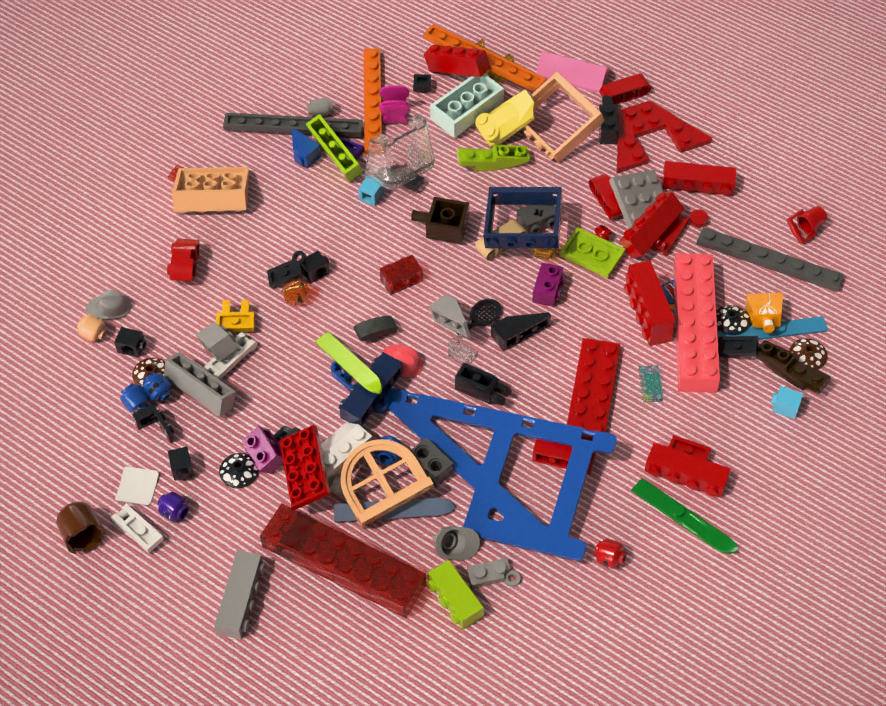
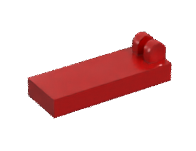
[650,215,689,256]

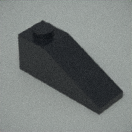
[491,312,551,352]

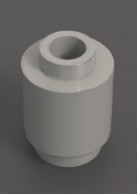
[307,98,333,117]

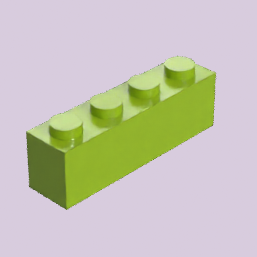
[306,114,363,183]

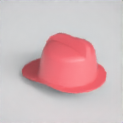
[381,344,423,378]

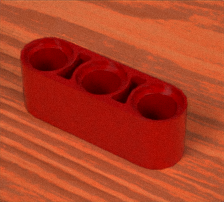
[599,74,651,105]
[589,174,623,220]

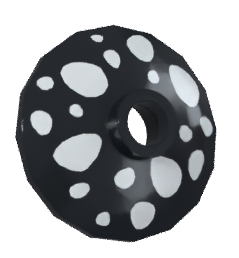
[716,305,750,335]
[219,453,259,488]

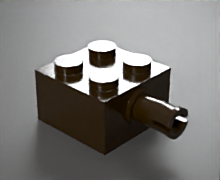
[411,197,469,244]

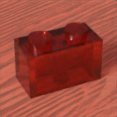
[379,255,423,295]

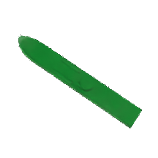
[631,478,738,554]

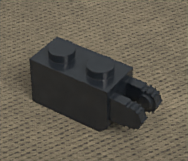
[455,362,512,405]

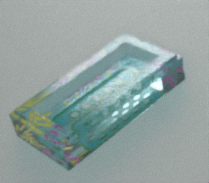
[638,365,663,402]

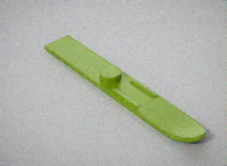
[315,332,382,394]

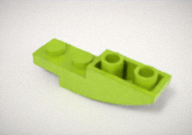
[457,145,530,171]

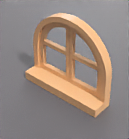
[341,439,433,528]

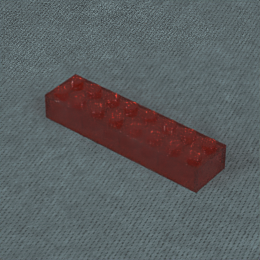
[260,503,426,618]

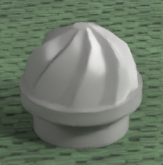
[330,475,343,495]

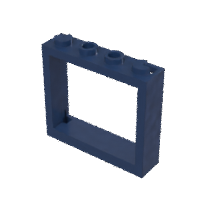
[483,187,563,249]

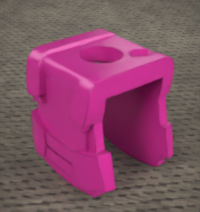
[378,85,410,124]

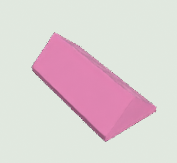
[536,51,610,93]

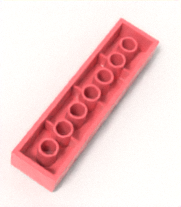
[673,253,720,393]

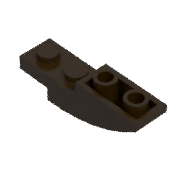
[757,340,831,394]

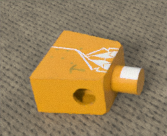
[745,292,783,333]

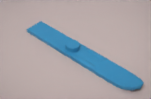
[717,316,828,340]

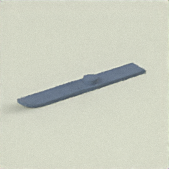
[334,498,455,522]

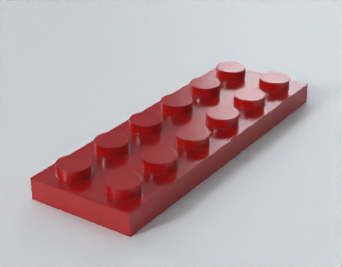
[567,338,621,441]

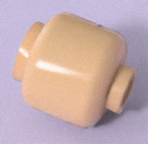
[77,314,107,342]

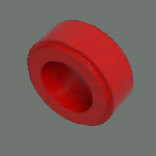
[689,210,708,228]

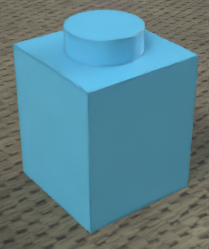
[358,174,385,206]
[771,386,803,419]

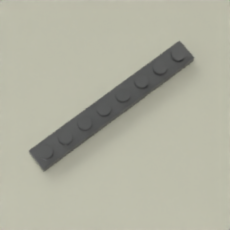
[223,112,363,137]
[696,227,844,292]

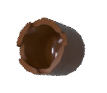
[56,501,106,554]

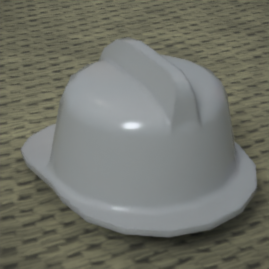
[86,290,131,320]
[432,526,480,560]

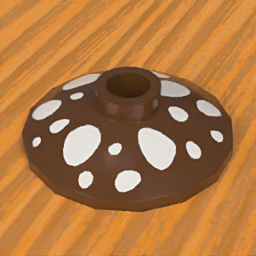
[789,338,827,370]
[132,358,165,387]

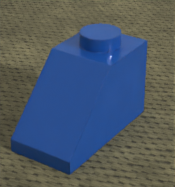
[292,128,321,169]

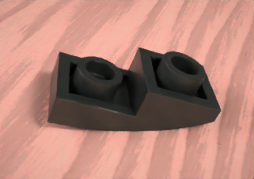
[353,315,398,341]

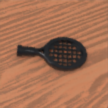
[456,299,502,338]

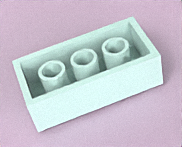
[430,74,504,138]

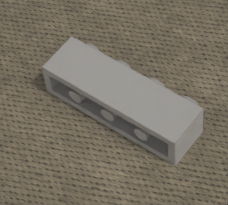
[164,352,236,417]
[214,550,265,639]

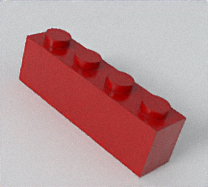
[423,44,491,77]
[662,161,736,196]
[619,192,685,258]
[644,442,731,498]

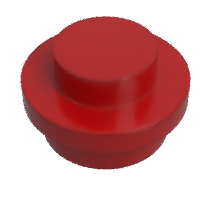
[594,225,612,241]

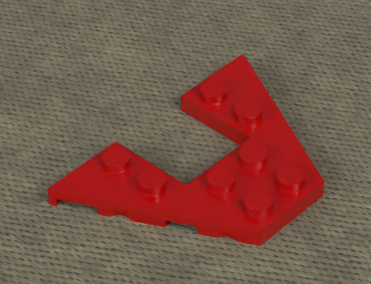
[616,101,712,173]

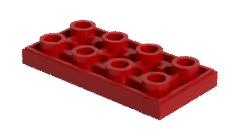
[279,424,330,510]

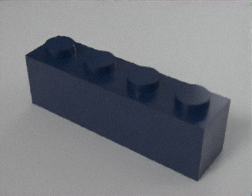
[339,352,403,427]

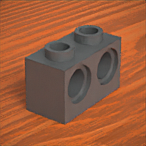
[410,437,453,487]

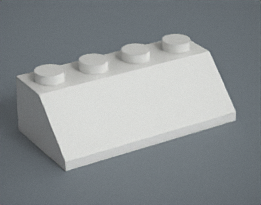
[321,423,373,487]

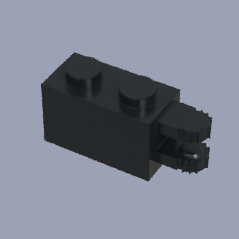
[599,95,619,144]

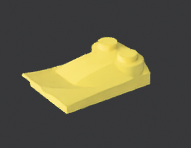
[475,89,535,148]

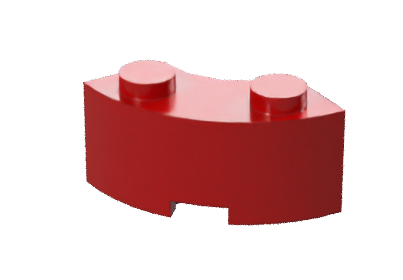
[167,239,200,281]

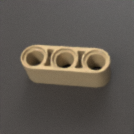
[475,219,528,261]

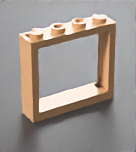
[522,72,605,163]

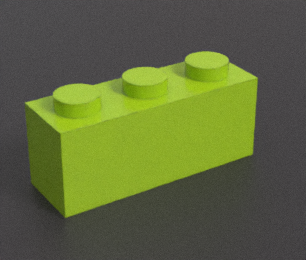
[426,560,484,630]

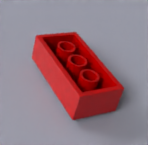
[624,260,675,346]

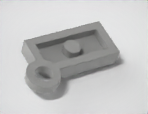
[467,558,521,589]

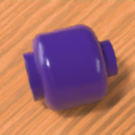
[158,491,189,522]

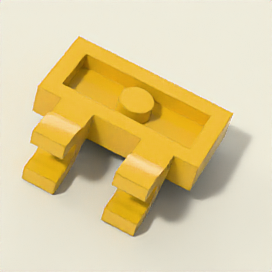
[216,300,255,332]

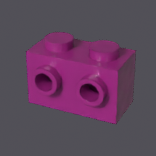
[532,262,566,307]
[242,426,283,474]

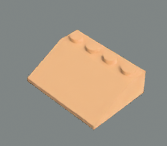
[172,167,249,213]

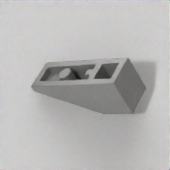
[428,294,471,338]

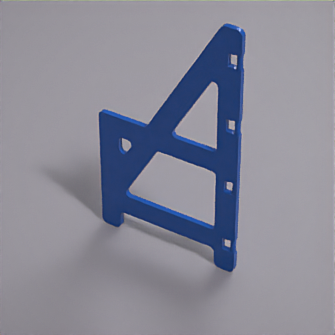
[386,388,617,561]

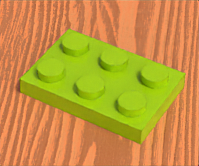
[559,227,626,279]

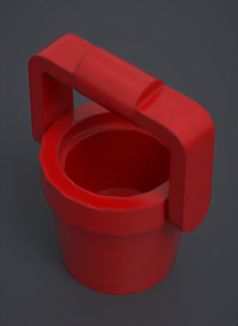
[787,206,827,243]

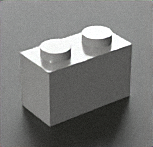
[196,321,238,362]

